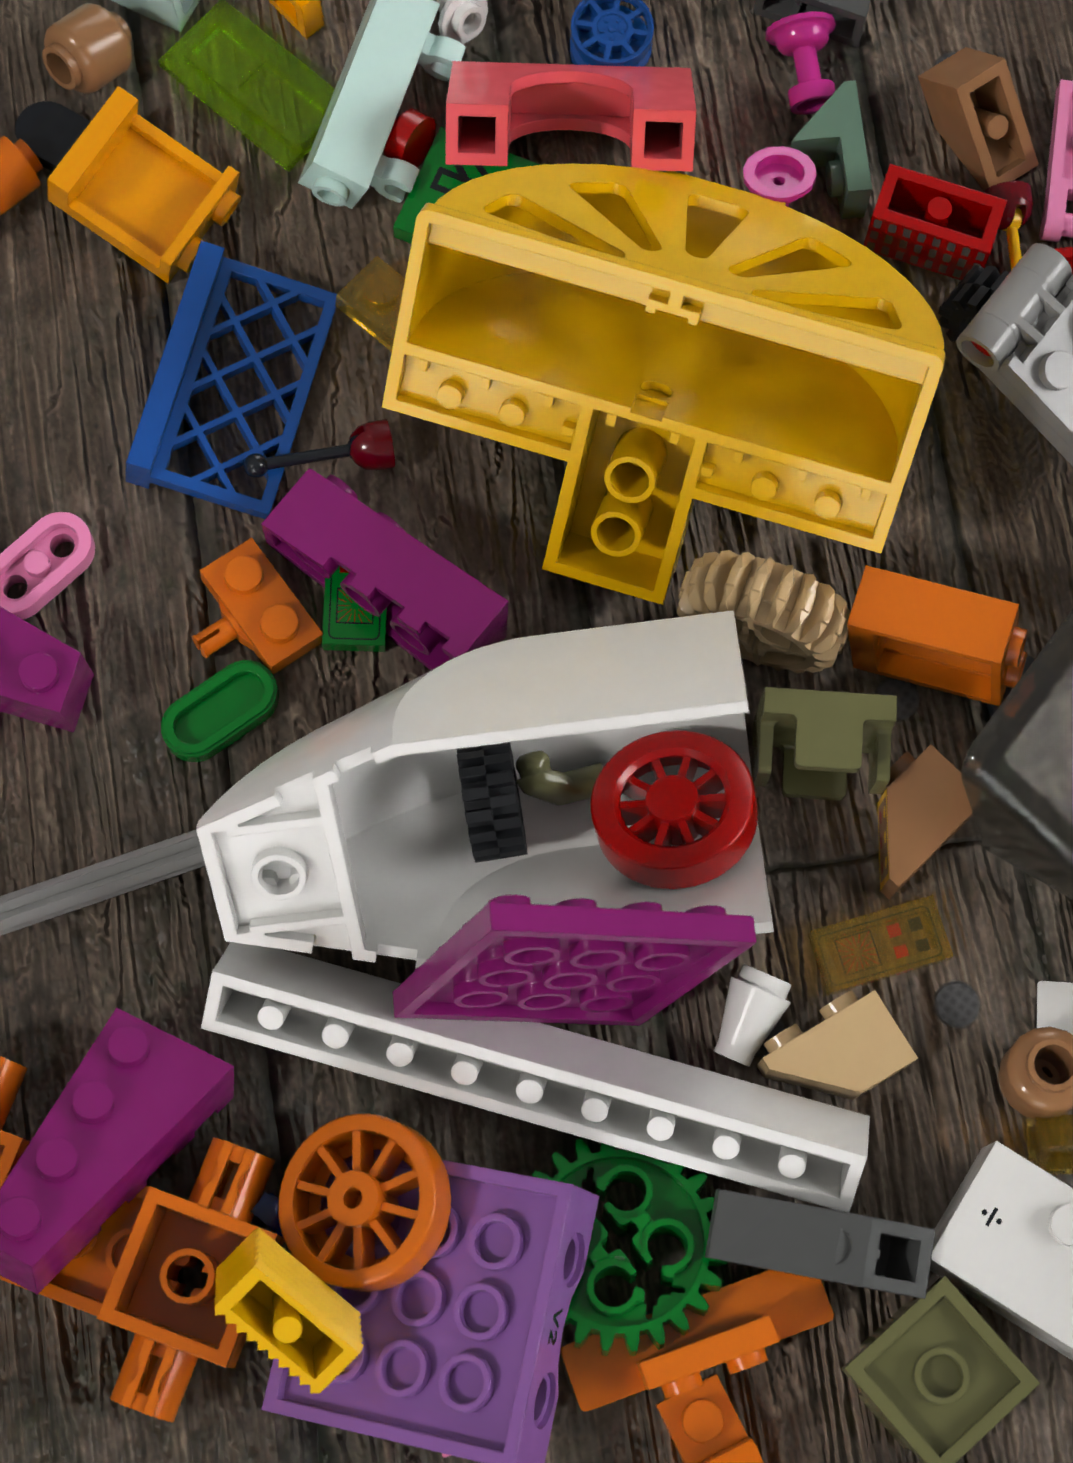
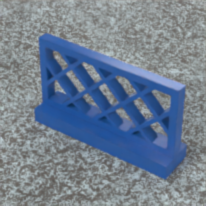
[125,240,340,519]

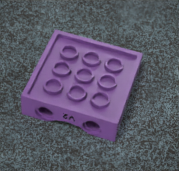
[261,1150,599,1463]

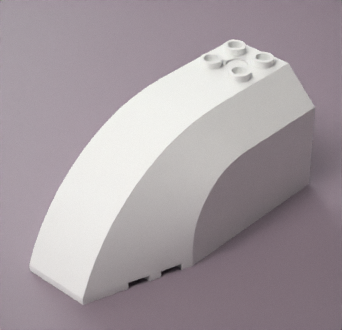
[196,610,774,968]

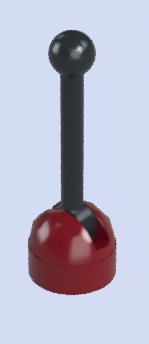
[244,419,395,478]

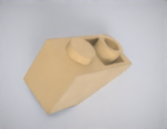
[757,990,918,1100]

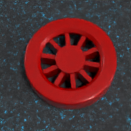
[590,730,758,889]

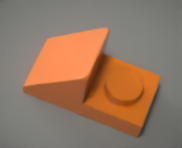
[655,1374,763,1463]

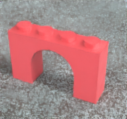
[445,61,696,172]

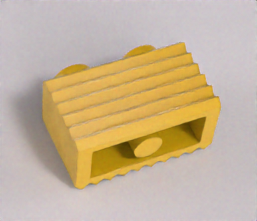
[215,1228,364,1394]

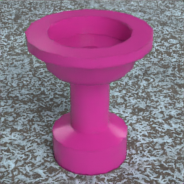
[765,11,836,115]
[743,146,817,208]

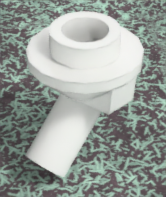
[437,0,488,44]

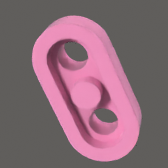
[0,512,95,620]

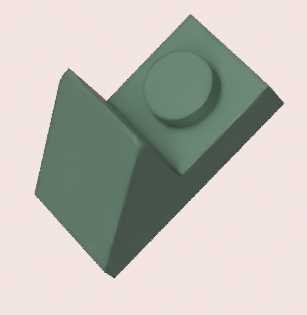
[790,80,872,219]

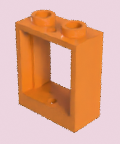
[847,565,1028,706]

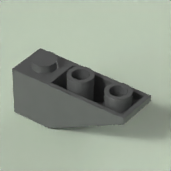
[705,1189,936,1299]

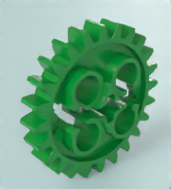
[532,1139,727,1356]

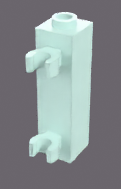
[298,0,466,209]

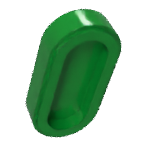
[161,660,279,762]

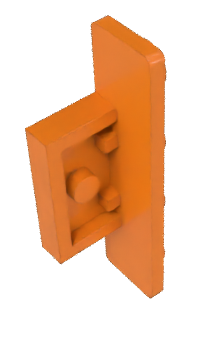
[560,1270,834,1412]

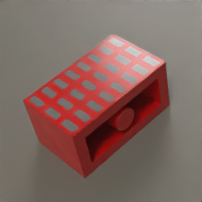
[863,163,1008,280]

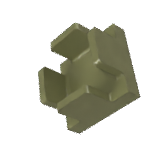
[752,687,897,801]
[841,1276,1040,1463]

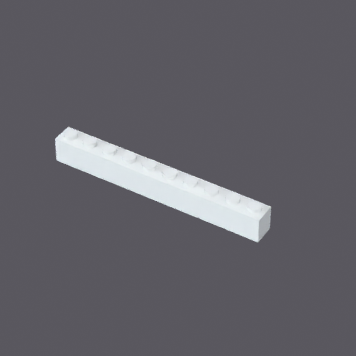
[201,942,870,1213]

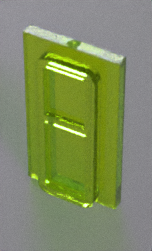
[158,0,335,172]

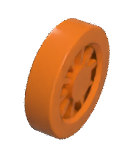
[278,1113,451,1292]

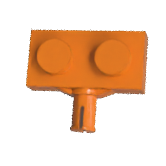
[192,538,323,675]

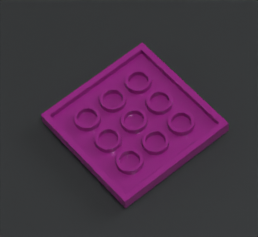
[393,895,757,1026]

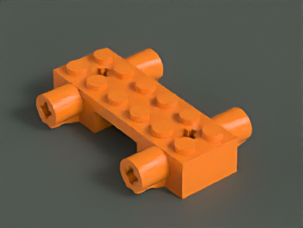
[0,1056,284,1423]

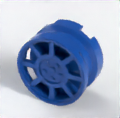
[570,0,654,67]

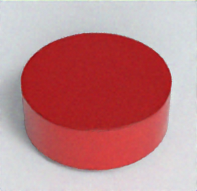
[384,108,436,168]

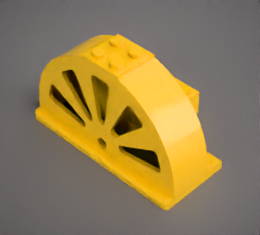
[382,163,946,605]

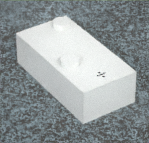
[930,1141,1073,1361]

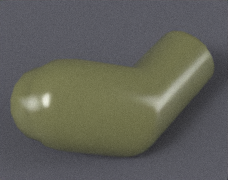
[516,751,603,806]

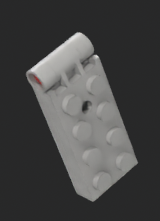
[956,243,1073,466]

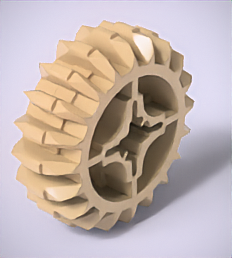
[676,550,851,674]

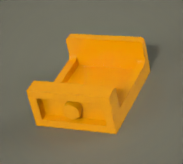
[47,86,241,284]

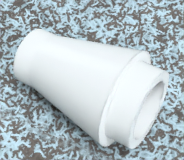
[714,964,792,1067]

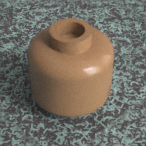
[42,3,132,94]
[998,1027,1073,1120]

